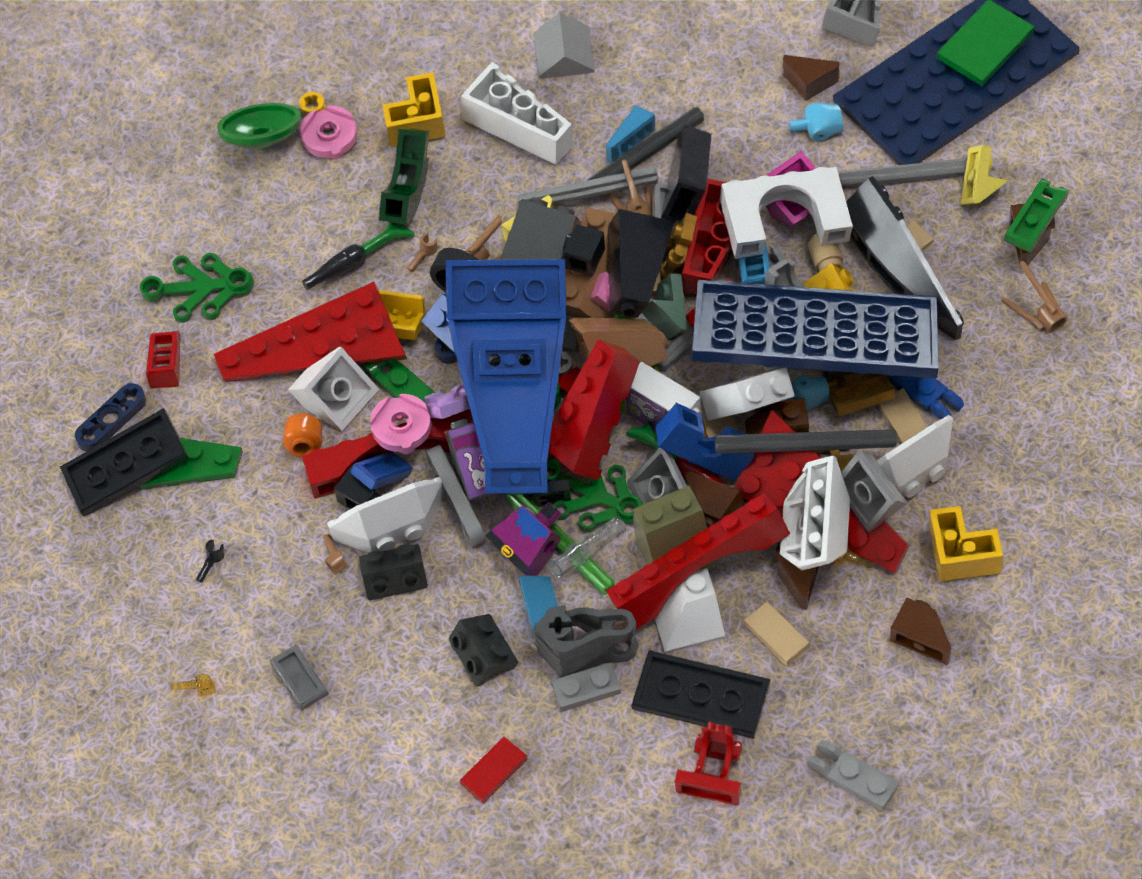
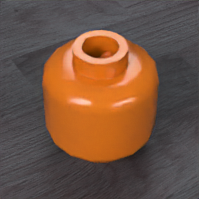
[283,413,322,458]

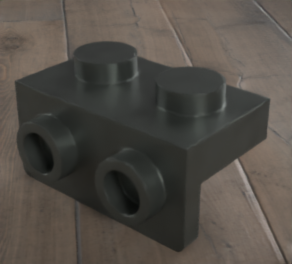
[359,543,428,600]
[449,614,519,686]

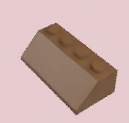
[565,207,615,318]

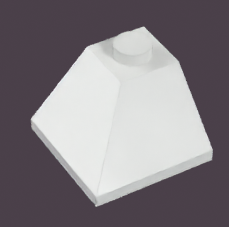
[288,347,379,431]
[654,568,725,653]

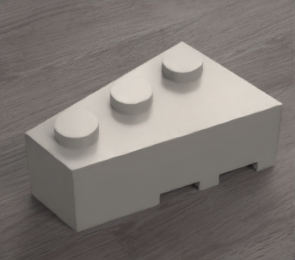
[821,0,880,47]

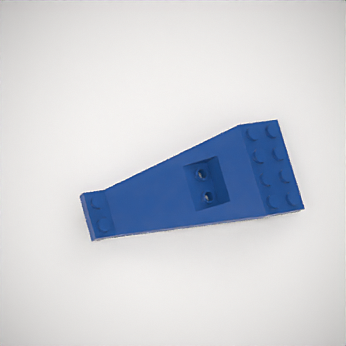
[445,259,566,494]

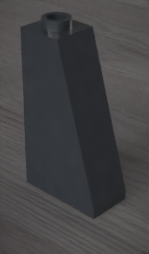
[661,125,712,223]
[608,209,674,318]

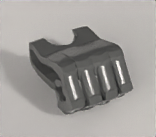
[533,605,639,677]

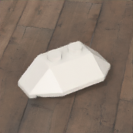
[877,415,953,498]
[780,455,850,570]
[327,477,445,553]

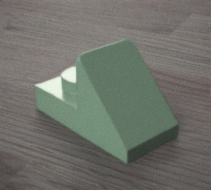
[642,274,687,340]

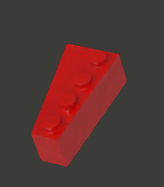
[682,178,733,296]
[548,339,640,480]

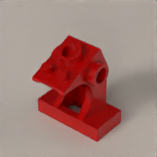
[675,722,742,806]

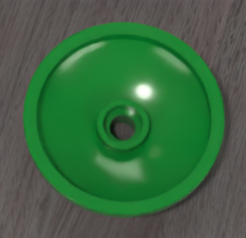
[217,103,302,150]

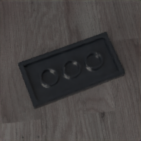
[60,408,189,516]
[631,650,770,739]

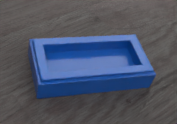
[350,451,413,490]

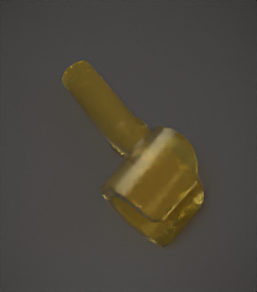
[832,547,873,569]
[171,673,216,697]

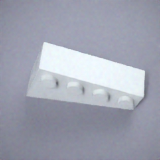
[461,62,572,165]

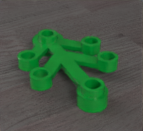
[140,253,254,323]
[547,458,643,533]

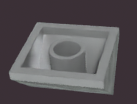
[534,12,595,79]
[627,448,687,504]
[841,451,908,532]

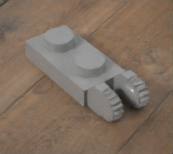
[806,740,899,811]

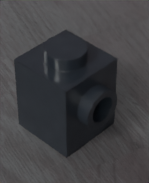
[563,224,605,276]

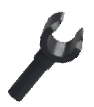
[195,539,225,583]

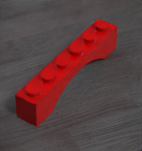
[302,408,473,499]
[606,493,790,630]

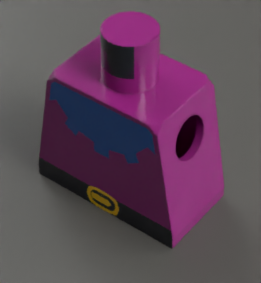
[485,502,562,576]

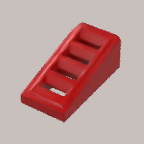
[146,331,180,389]

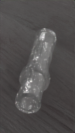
[548,517,626,578]

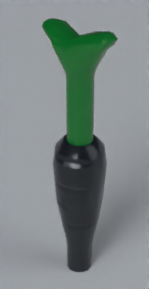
[302,222,415,290]

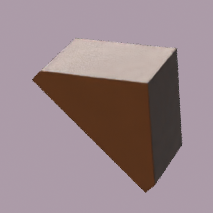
[783,55,840,101]

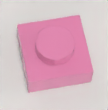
[590,272,613,314]

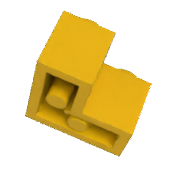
[382,72,446,147]
[928,506,1003,582]

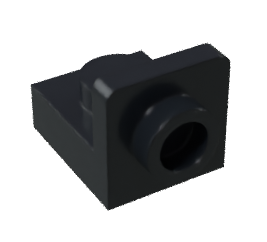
[527,479,571,507]

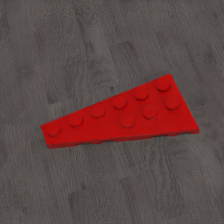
[214,282,407,382]
[734,410,910,573]

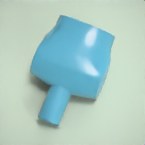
[788,103,843,142]
[782,375,829,411]

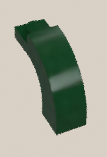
[378,127,429,225]

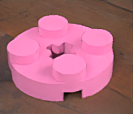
[300,106,358,159]
[371,394,432,454]

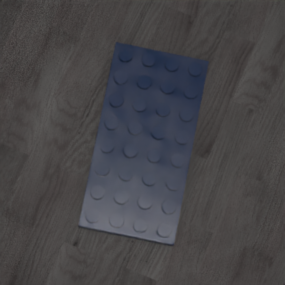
[833,0,1080,165]
[692,280,939,379]

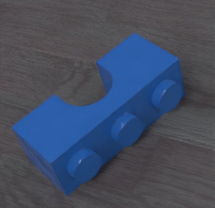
[656,402,755,481]

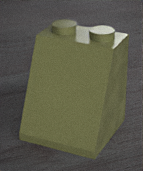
[632,485,718,572]

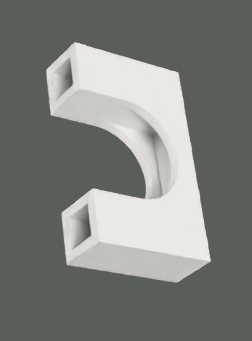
[720,167,853,259]

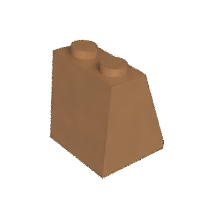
[569,318,669,367]

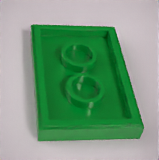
[937,0,1034,87]

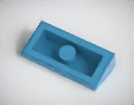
[519,575,558,634]

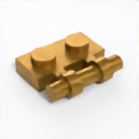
[659,213,697,281]
[826,372,896,417]

